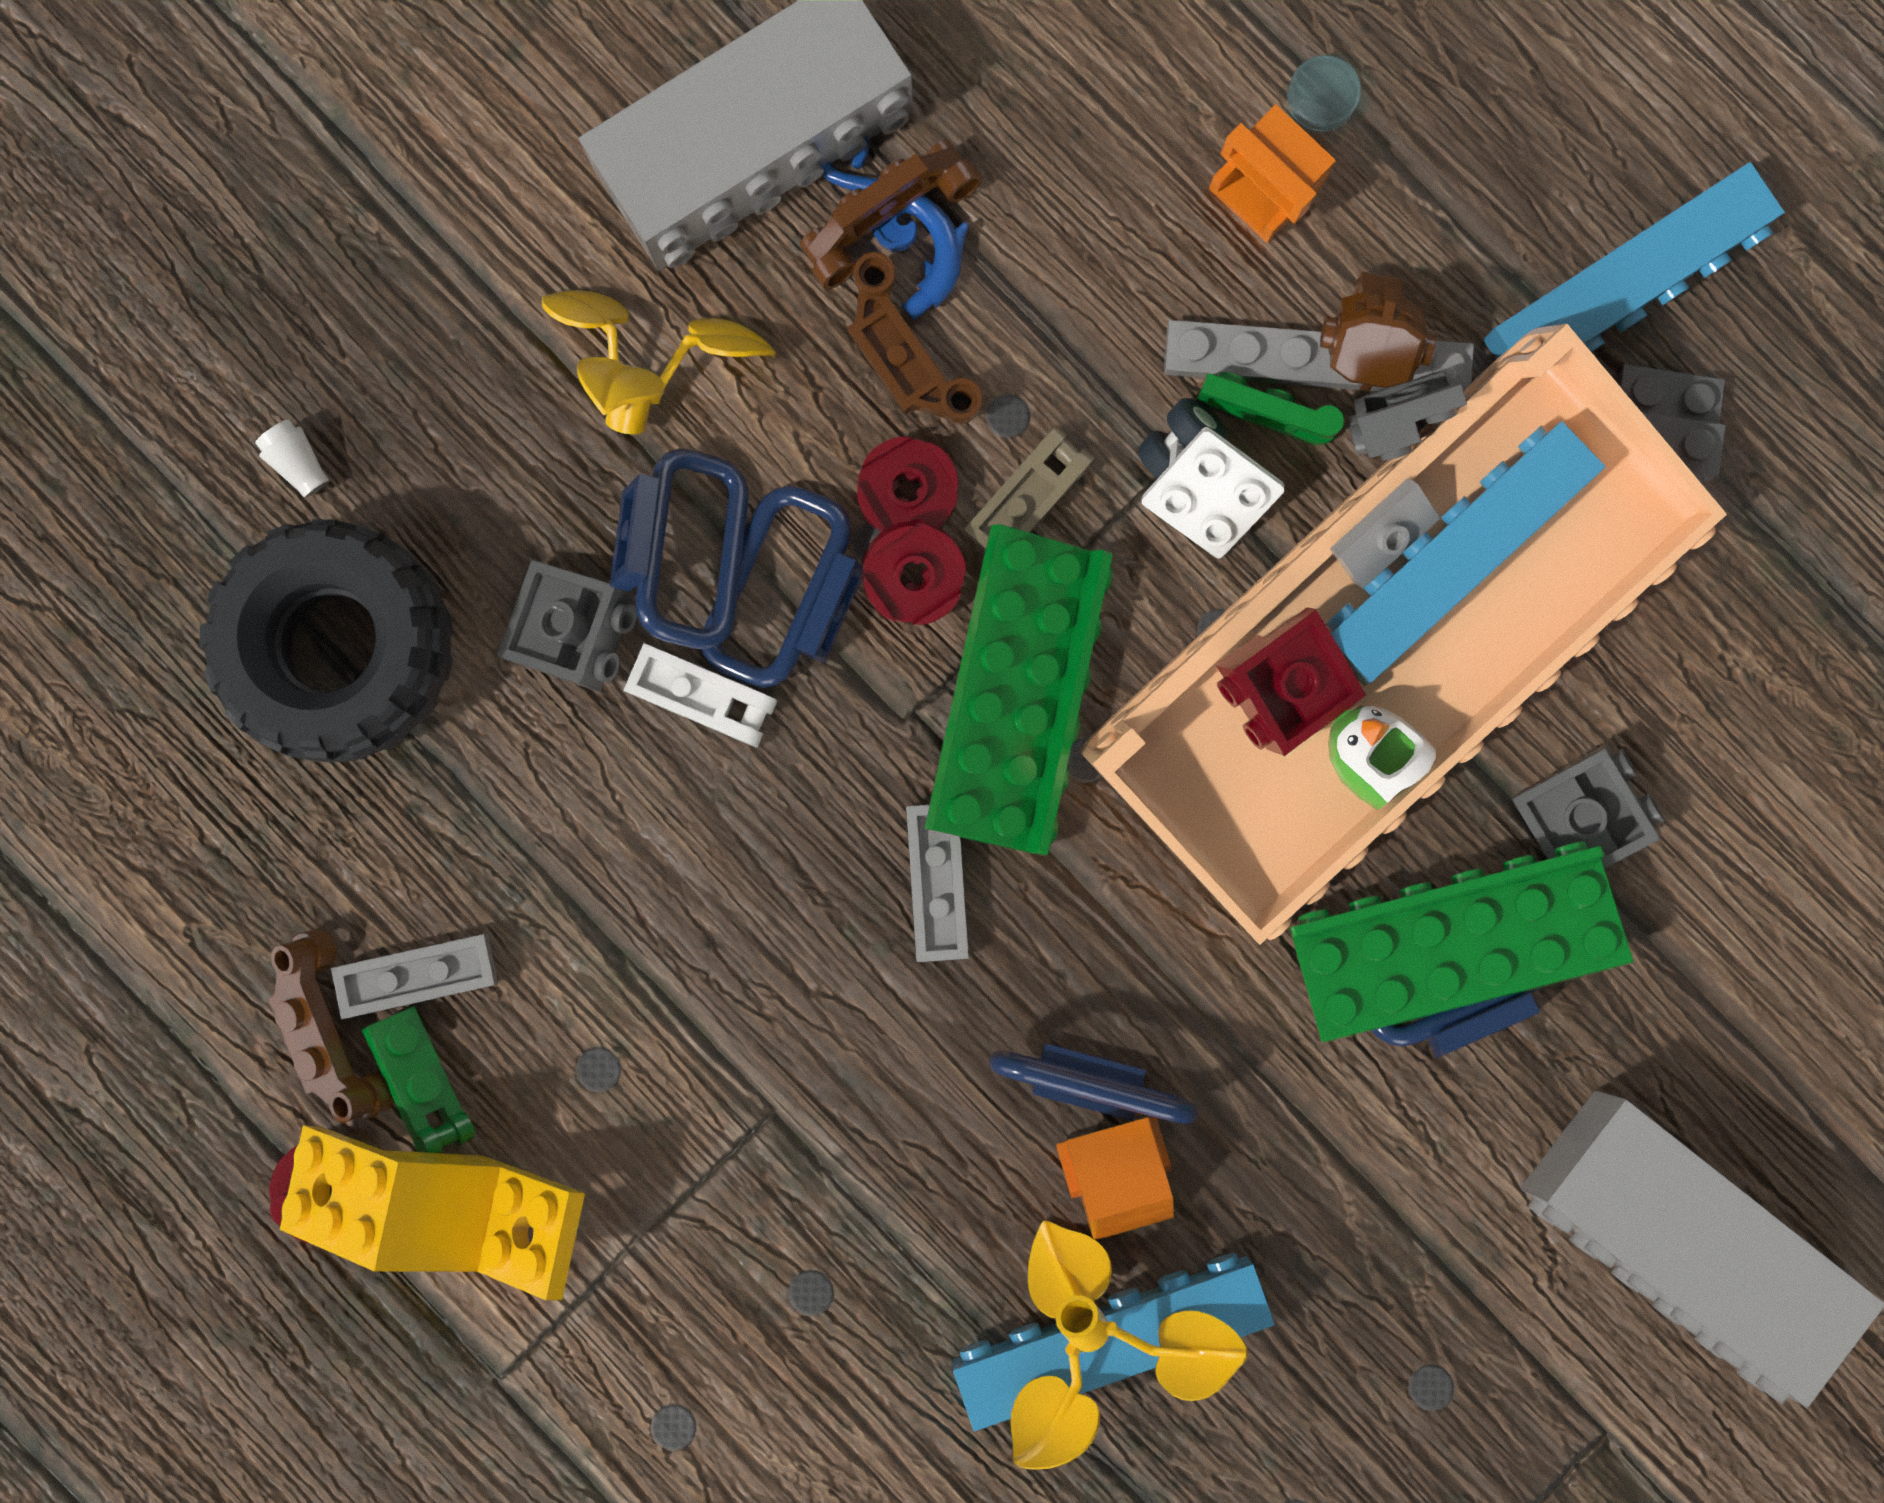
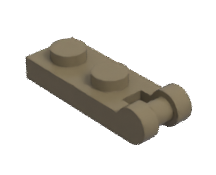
[964,426,1096,551]

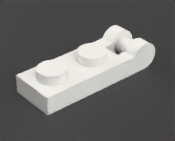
[623,643,777,748]

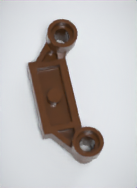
[800,139,983,290]
[847,252,982,424]
[268,928,394,1123]

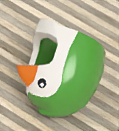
[1328,706,1436,810]

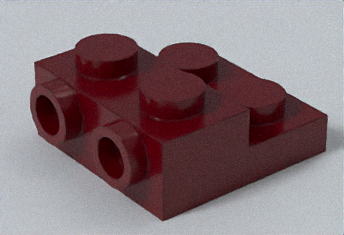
[1216,607,1366,756]

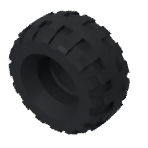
[199,519,454,762]

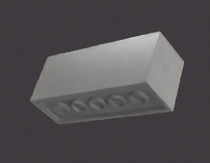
[578,0,913,271]
[1520,1091,1884,1408]

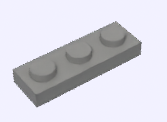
[906,805,969,962]
[331,934,498,1019]

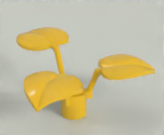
[541,290,776,434]
[1010,1221,1248,1470]

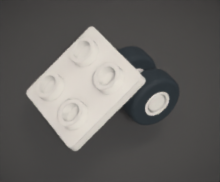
[1138,398,1284,558]

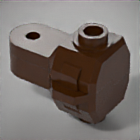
[1320,271,1436,391]

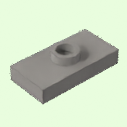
[1330,478,1441,589]

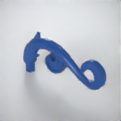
[821,136,969,321]

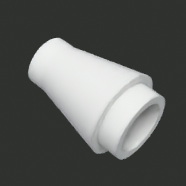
[255,419,330,499]

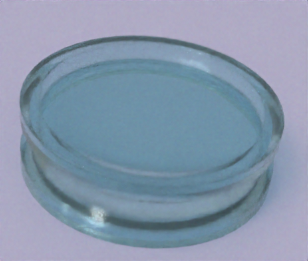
[1287,55,1361,131]

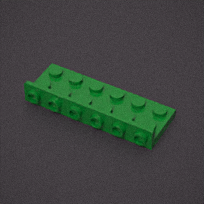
[924,524,1112,855]
[1290,841,1634,1043]

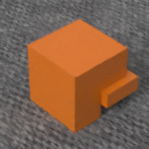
[1209,104,1336,243]
[1056,1117,1174,1240]

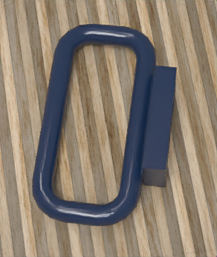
[610,448,749,649]
[702,485,862,688]
[1372,987,1543,1059]
[989,1042,1198,1124]

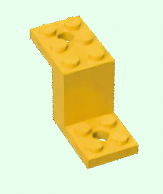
[280,1125,585,1300]

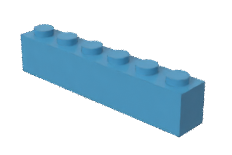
[1483,162,1785,379]
[1326,421,1606,686]
[953,1253,1275,1432]

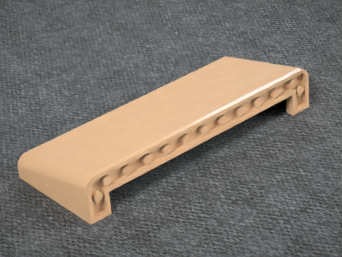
[1080,324,1727,945]

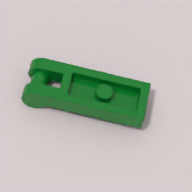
[1196,372,1344,446]
[362,1006,475,1153]

